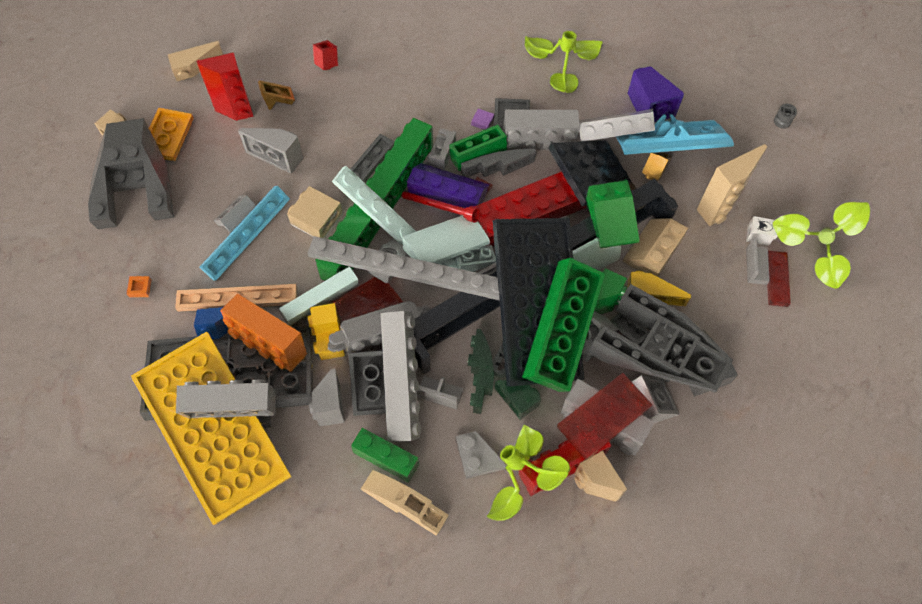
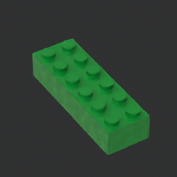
[523,258,605,392]

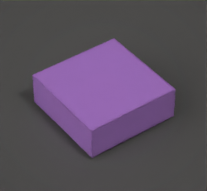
[471,109,494,130]

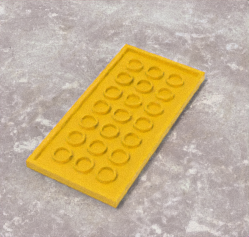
[131,332,292,525]

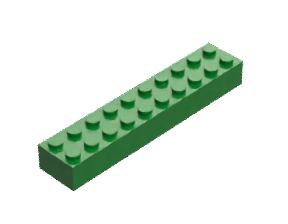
[315,118,433,281]

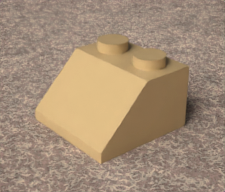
[574,451,627,502]

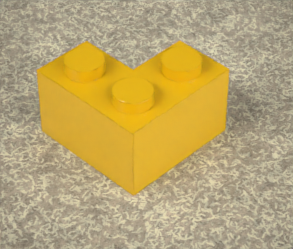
[308,303,345,360]

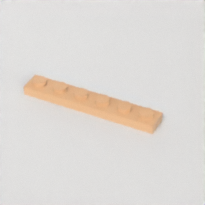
[175,284,297,312]

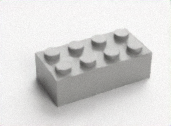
[503,110,580,150]
[176,379,276,418]
[561,379,655,456]

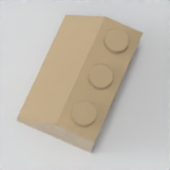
[622,219,688,277]

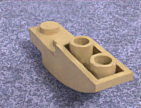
[361,470,449,535]

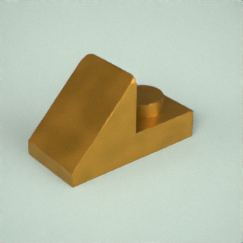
[258,80,295,110]

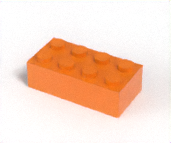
[220,293,307,372]

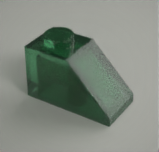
[494,379,541,420]

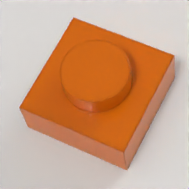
[127,276,152,297]

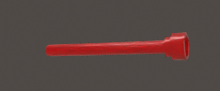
[401,192,480,223]

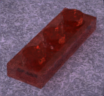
[767,251,791,307]

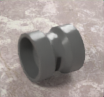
[774,103,797,129]

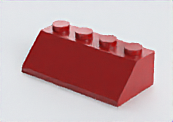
[197,52,254,121]
[518,430,612,496]

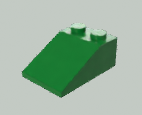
[586,180,640,249]

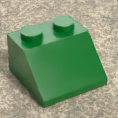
[594,268,628,314]

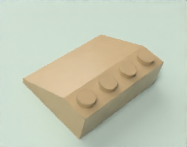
[697,144,767,226]

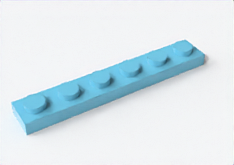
[199,186,290,281]

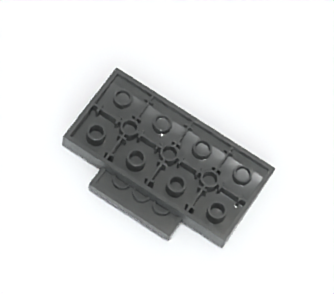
[140,326,313,428]

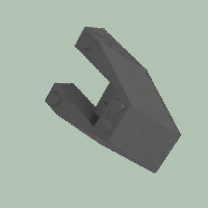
[88,118,174,229]
[588,284,733,393]

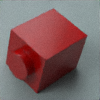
[313,40,338,70]

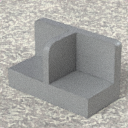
[417,376,463,410]

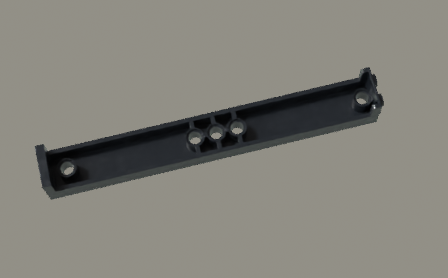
[413,179,678,374]

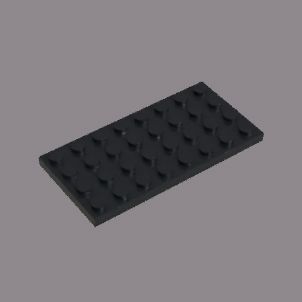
[493,218,585,386]

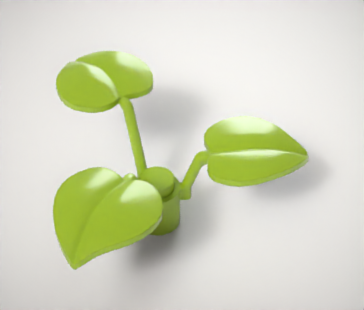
[525,30,602,93]
[772,202,870,289]
[487,425,570,521]

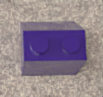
[627,66,684,123]

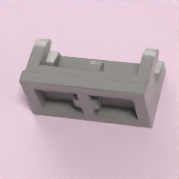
[426,129,456,170]

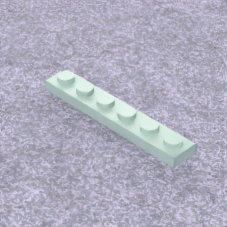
[332,166,417,245]

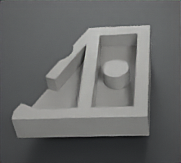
[456,431,506,479]

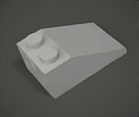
[238,128,303,174]

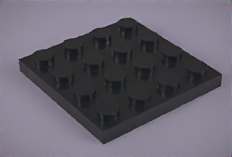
[548,140,637,206]

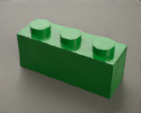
[449,125,507,171]
[351,428,419,483]

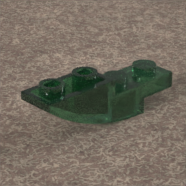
[467,329,494,414]

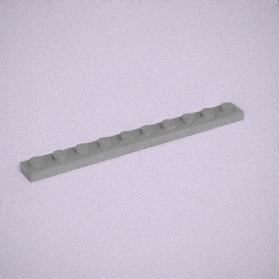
[308,236,499,300]

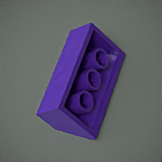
[407,163,490,208]

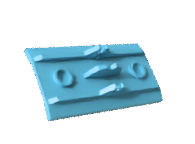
[615,114,734,155]

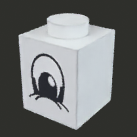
[746,216,777,246]

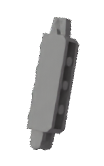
[328,301,430,353]

